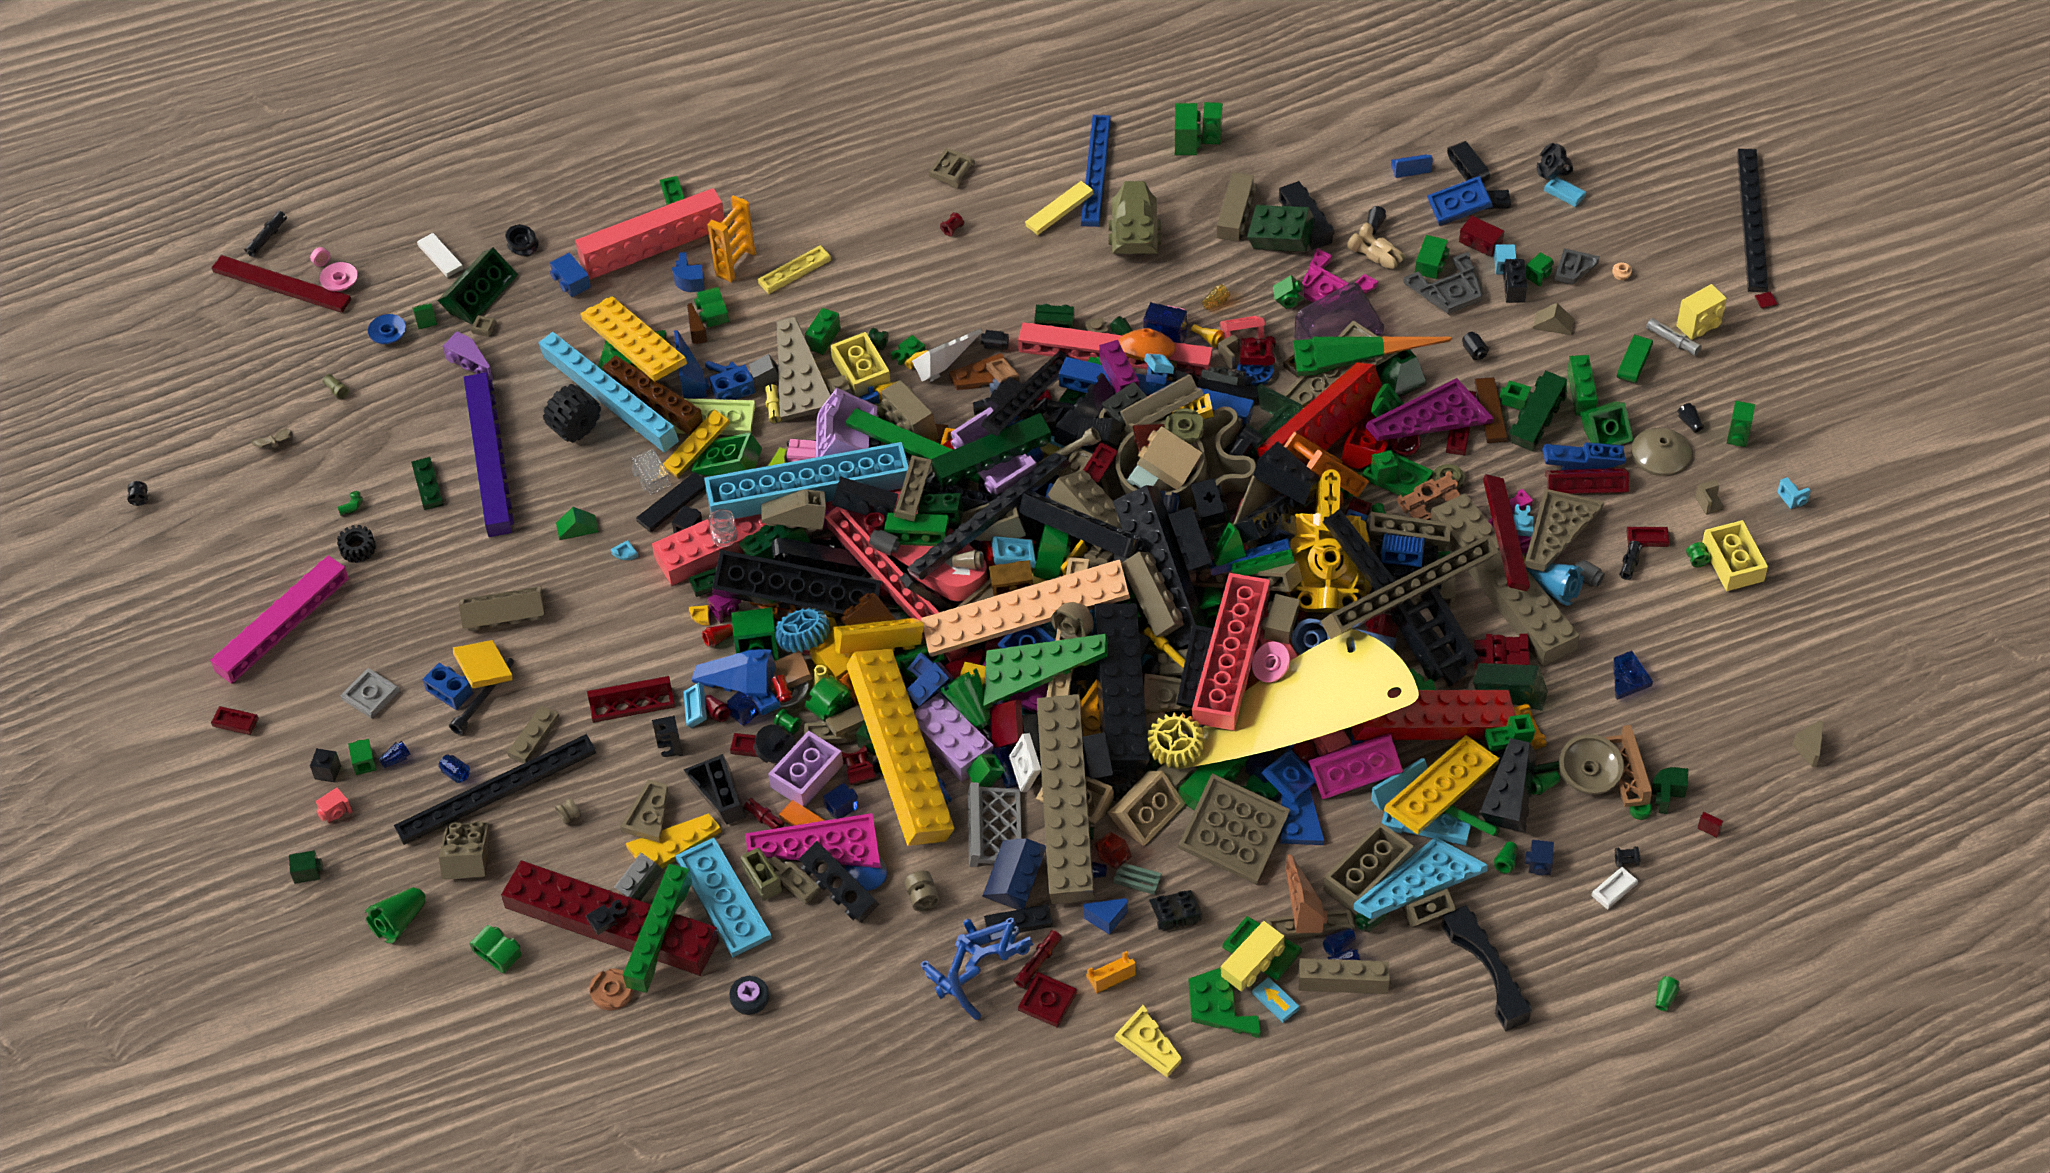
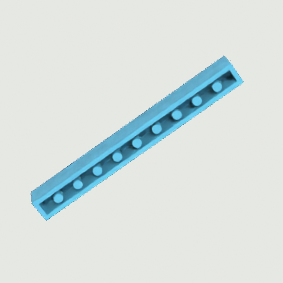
[538,332,679,453]

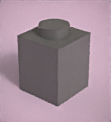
[749,354,779,388]

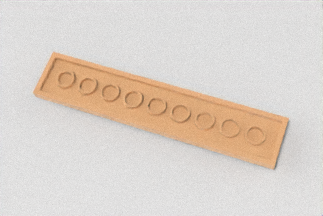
[921,559,1130,657]

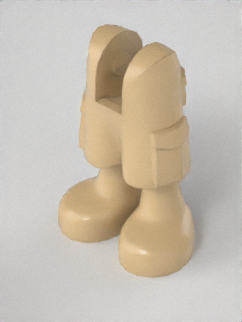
[1347,222,1405,269]

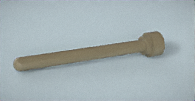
[1036,427,1101,466]

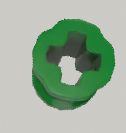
[774,709,802,735]

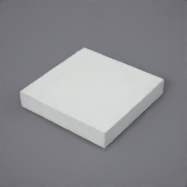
[1009,733,1041,792]

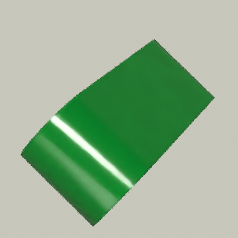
[1617,334,1653,384]

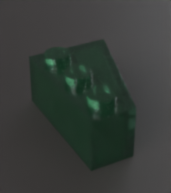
[1473,663,1548,711]

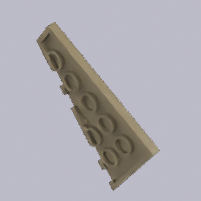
[777,317,831,421]
[1278,320,1398,413]
[1525,489,1604,571]

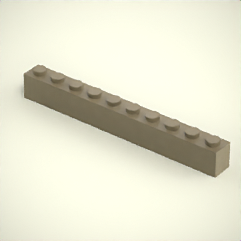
[1320,535,1499,639]

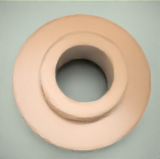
[1612,263,1632,280]

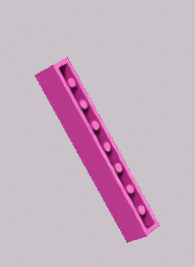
[210,555,349,684]

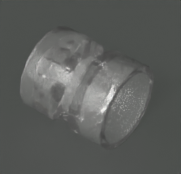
[708,509,737,547]

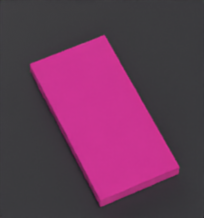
[1309,733,1403,800]

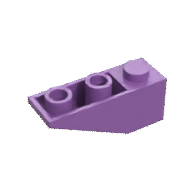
[443,331,493,380]

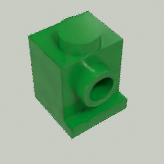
[1525,252,1554,286]
[1499,380,1531,410]

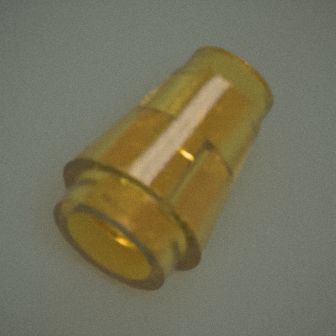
[1201,284,1230,310]

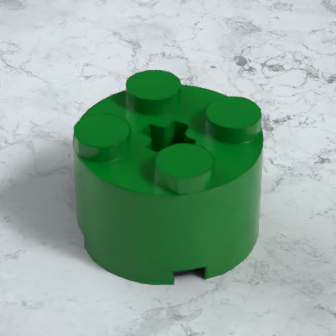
[805,675,854,722]

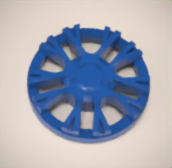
[1237,362,1273,386]

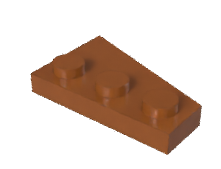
[949,353,1006,390]

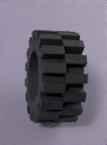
[337,525,376,563]
[1099,769,1137,801]

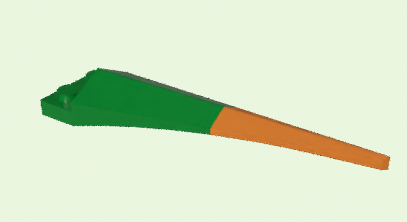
[1293,337,1452,376]

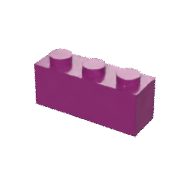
[1099,340,1139,393]

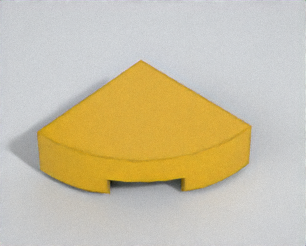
[689,605,710,626]

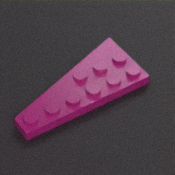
[745,813,881,868]

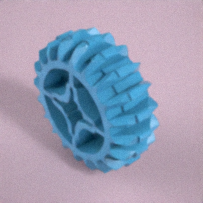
[775,607,830,653]

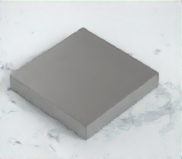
[340,668,400,719]

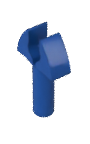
[705,360,737,373]

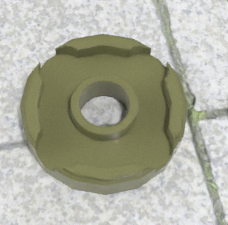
[1164,408,1205,444]

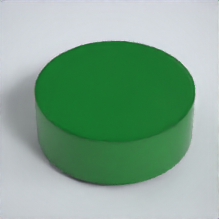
[1629,804,1652,820]

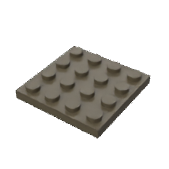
[1177,773,1290,884]

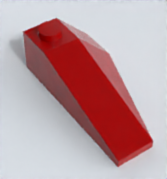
[1342,410,1388,469]

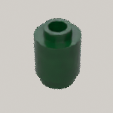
[1355,912,1388,932]

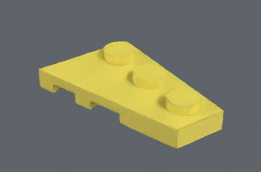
[1115,1005,1181,1077]

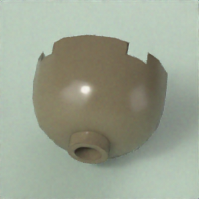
[1051,602,1094,639]

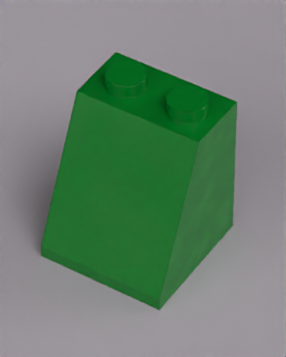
[732,607,779,661]

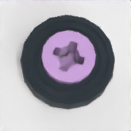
[729,975,769,1015]

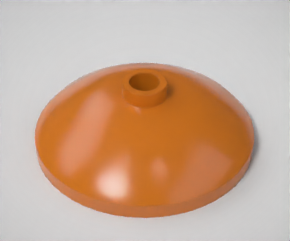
[1118,328,1176,361]

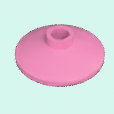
[320,262,358,291]
[1252,642,1290,683]

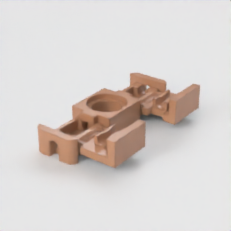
[1397,471,1460,520]

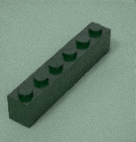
[931,413,1051,488]

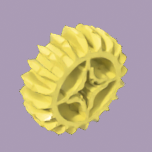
[1148,712,1205,769]

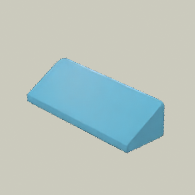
[1371,758,1428,810]

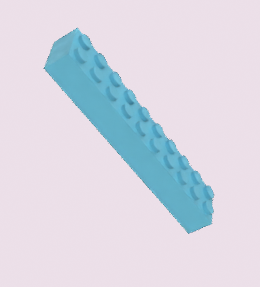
[704,442,908,523]

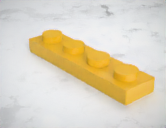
[662,409,730,478]

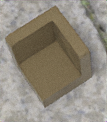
[1218,334,1241,369]
[1695,479,1724,515]

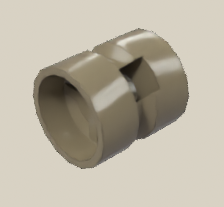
[904,870,940,912]

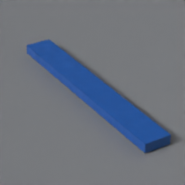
[1081,115,1111,227]

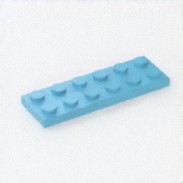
[675,838,772,958]

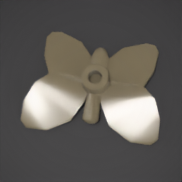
[251,428,291,448]

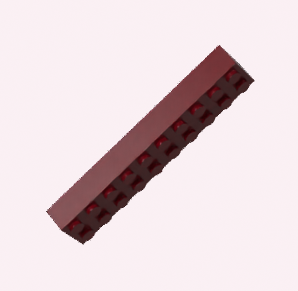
[501,860,719,976]

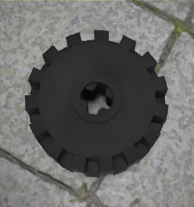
[543,384,601,443]

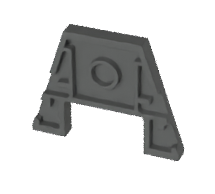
[1403,252,1482,314]

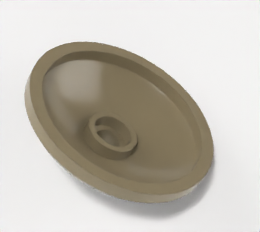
[1631,427,1692,476]
[1559,734,1624,795]

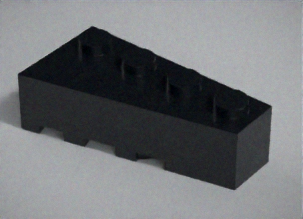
[1480,738,1536,833]

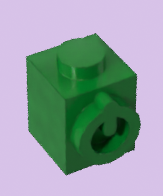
[1273,275,1304,309]

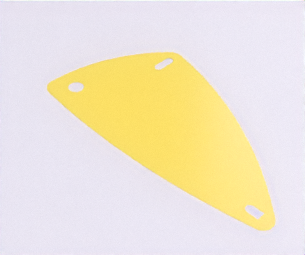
[1172,629,1419,769]

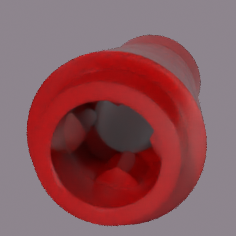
[702,624,733,647]

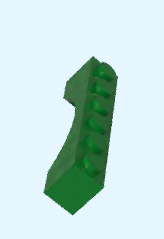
[623,864,692,993]

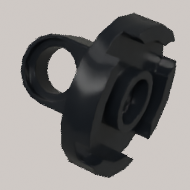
[1537,143,1573,180]
[754,724,796,765]

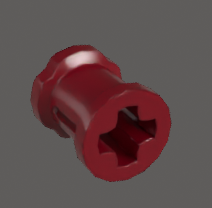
[940,212,964,237]

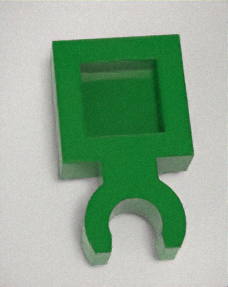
[891,335,926,366]

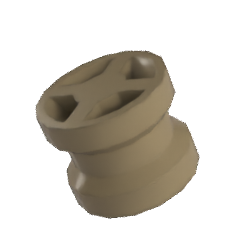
[555,798,581,825]

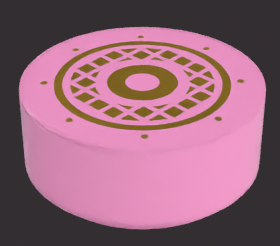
[311,247,330,267]

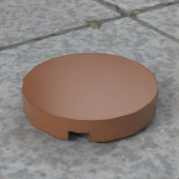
[589,968,634,1011]

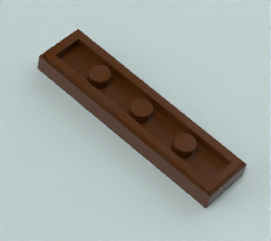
[1474,377,1507,443]

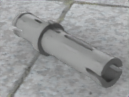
[1646,318,1701,356]

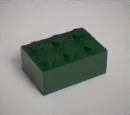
[1247,205,1315,251]
[738,524,811,560]

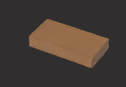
[986,358,1020,383]

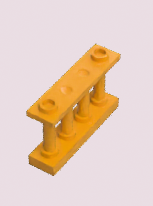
[707,195,756,282]

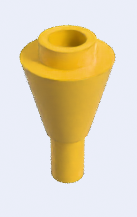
[1191,324,1224,348]

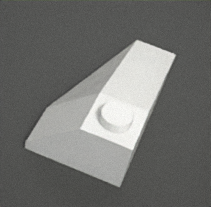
[912,329,982,382]

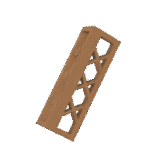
[1605,725,1652,807]

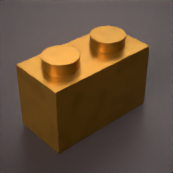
[989,560,1034,596]

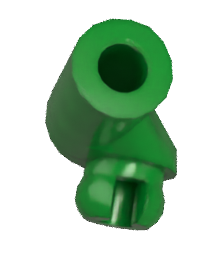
[337,491,363,516]

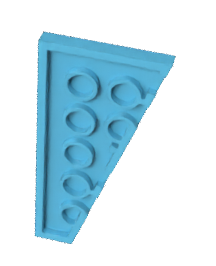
[1354,837,1488,919]

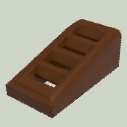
[687,303,707,344]

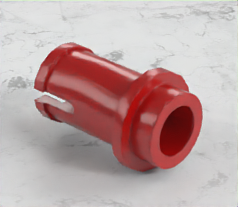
[771,675,793,703]

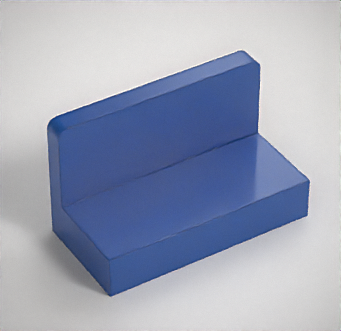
[1391,154,1433,178]

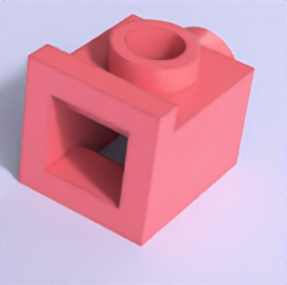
[316,787,353,823]

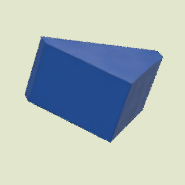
[1083,898,1127,934]

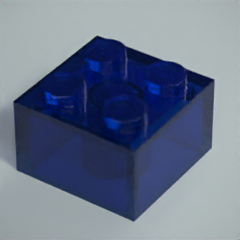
[1143,302,1187,343]

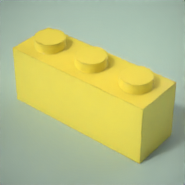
[1221,921,1285,992]

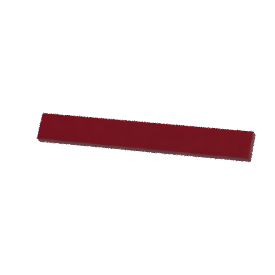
[211,255,351,313]
[1483,474,1530,591]

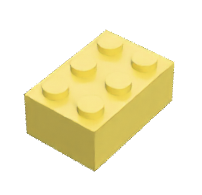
[831,332,891,397]
[1702,520,1768,591]

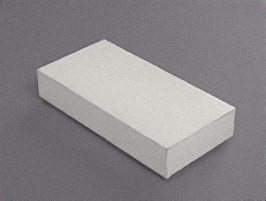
[1591,867,1638,910]

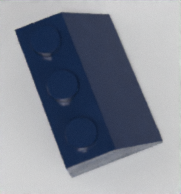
[982,838,1046,910]

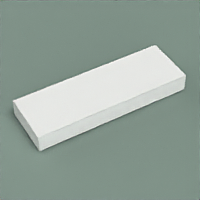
[417,233,463,278]

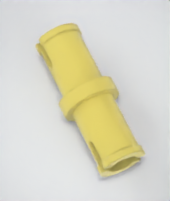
[765,384,782,423]

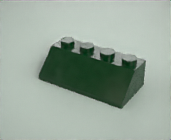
[437,247,518,324]

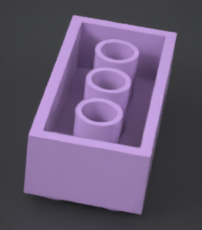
[914,693,994,782]

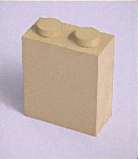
[1137,426,1202,489]

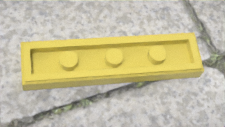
[1025,181,1094,235]
[758,245,831,294]

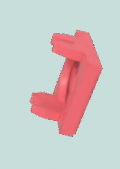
[1220,316,1265,339]

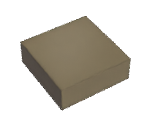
[471,315,496,337]

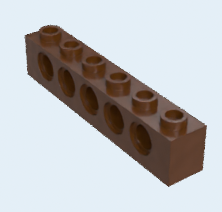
[602,355,703,436]

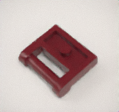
[1240,336,1276,365]

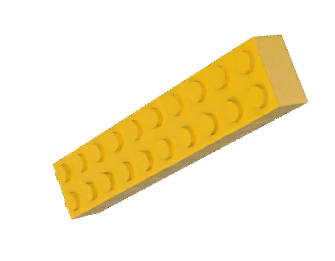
[846,649,955,846]

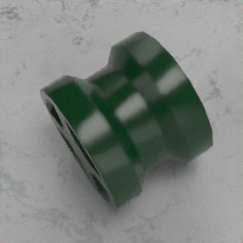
[868,327,889,350]

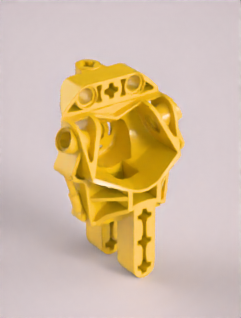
[1282,469,1372,613]

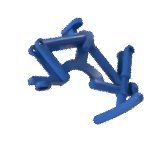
[921,918,1034,1020]

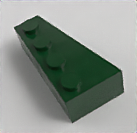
[1509,370,1567,452]

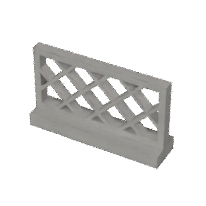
[968,782,1021,867]

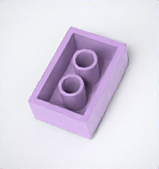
[768,731,843,807]

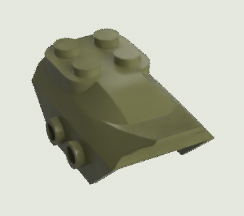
[1108,181,1161,254]

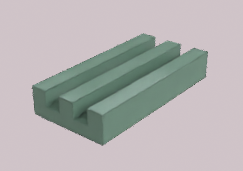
[1113,862,1161,895]

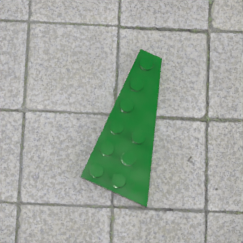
[983,634,1108,709]

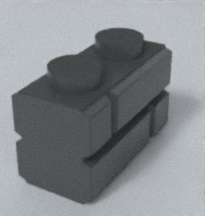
[615,852,664,901]

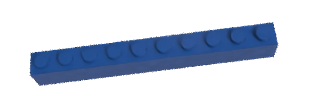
[1059,357,1254,427]

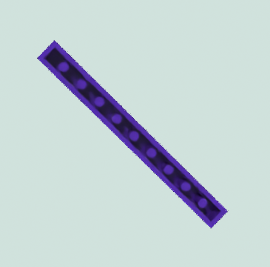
[463,372,514,537]

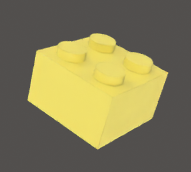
[1676,284,1727,340]

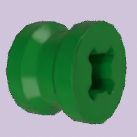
[1686,542,1711,567]

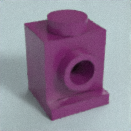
[708,595,742,623]

